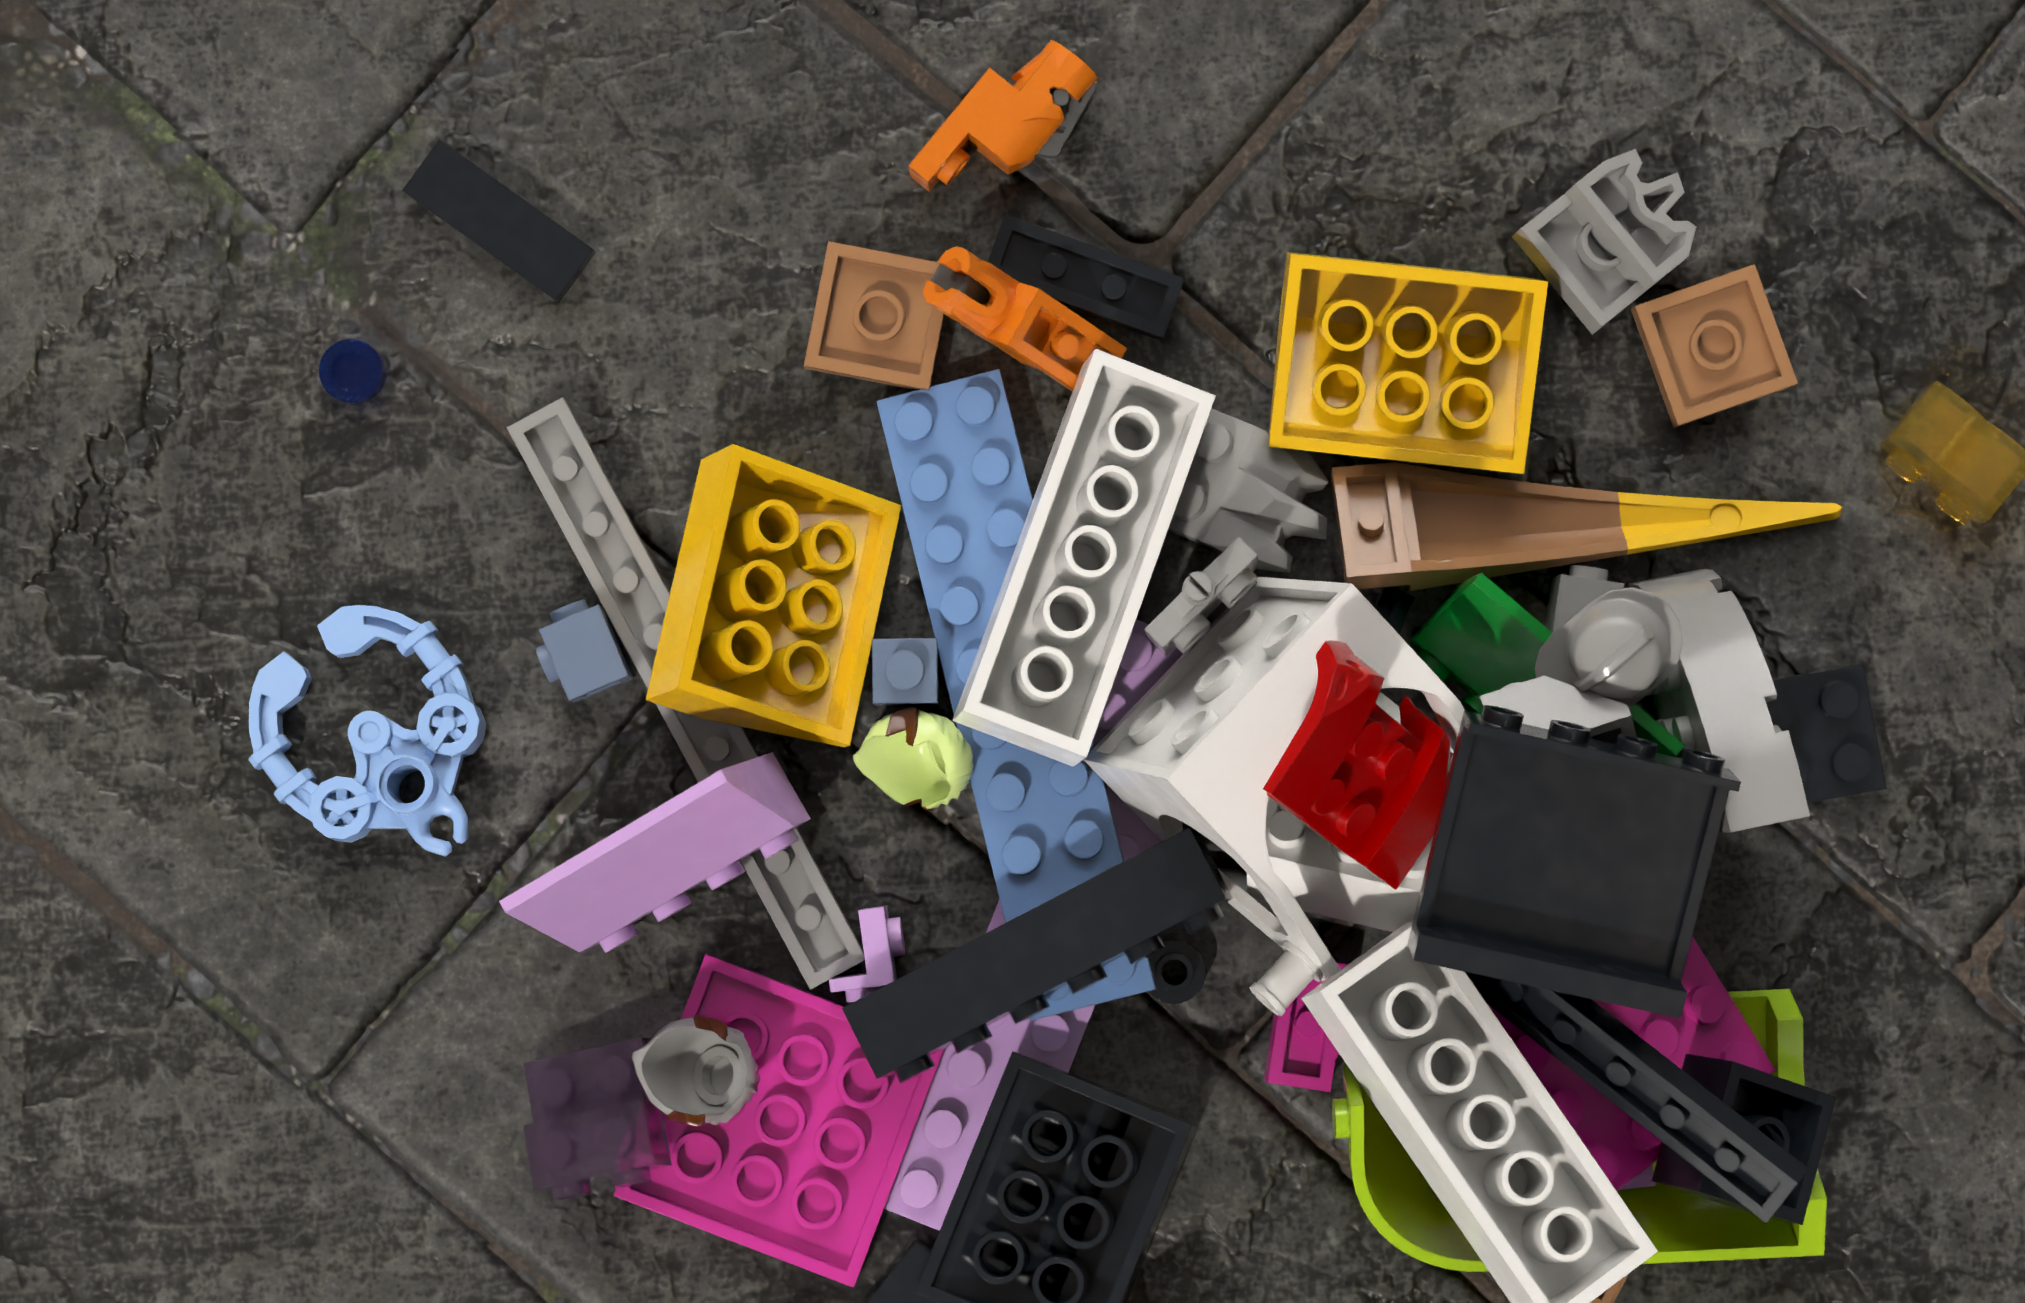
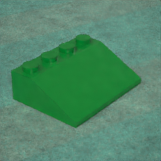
[1408,572,1685,757]

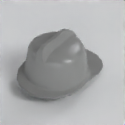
[1535,587,1683,708]

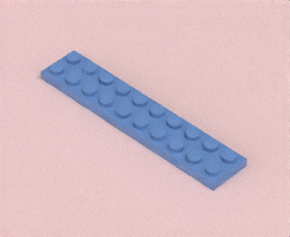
[876,369,1156,1021]

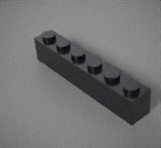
[842,827,1233,1083]

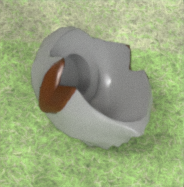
[632,1015,760,1127]

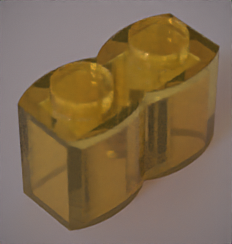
[1879,380,2025,524]

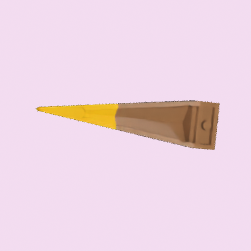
[1331,462,1843,591]

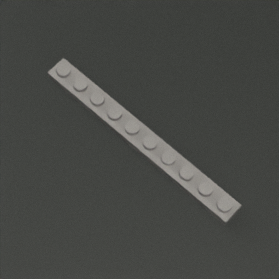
[506,397,865,990]

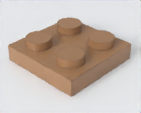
[804,241,945,391]
[1631,264,1798,428]

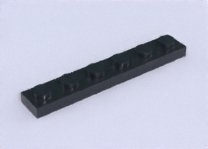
[1465,972,1809,1223]

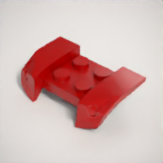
[1263,640,1453,890]

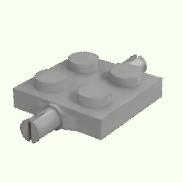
[1144,537,1258,656]

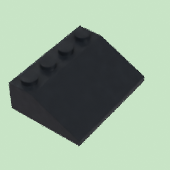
[915,1051,1198,1303]

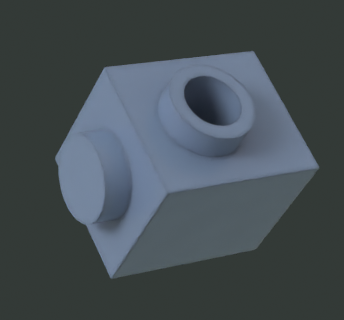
[536,599,634,702]

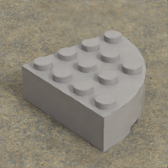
[1628,569,1810,833]

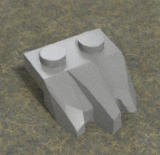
[1512,149,1697,335]
[1168,408,1329,573]

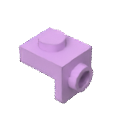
[829,905,905,1002]

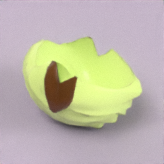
[853,707,974,811]

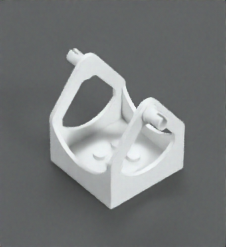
[1084,577,1465,1016]

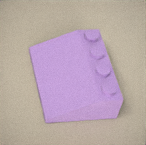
[499,752,811,953]

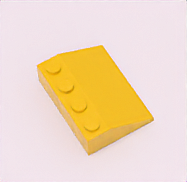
[1268,252,1548,474]
[645,444,902,747]

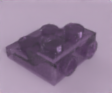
[524,1037,672,1200]

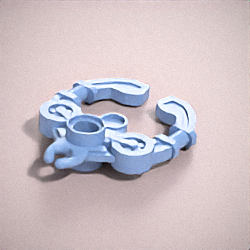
[248,605,486,857]

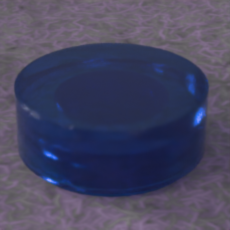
[319,339,386,405]

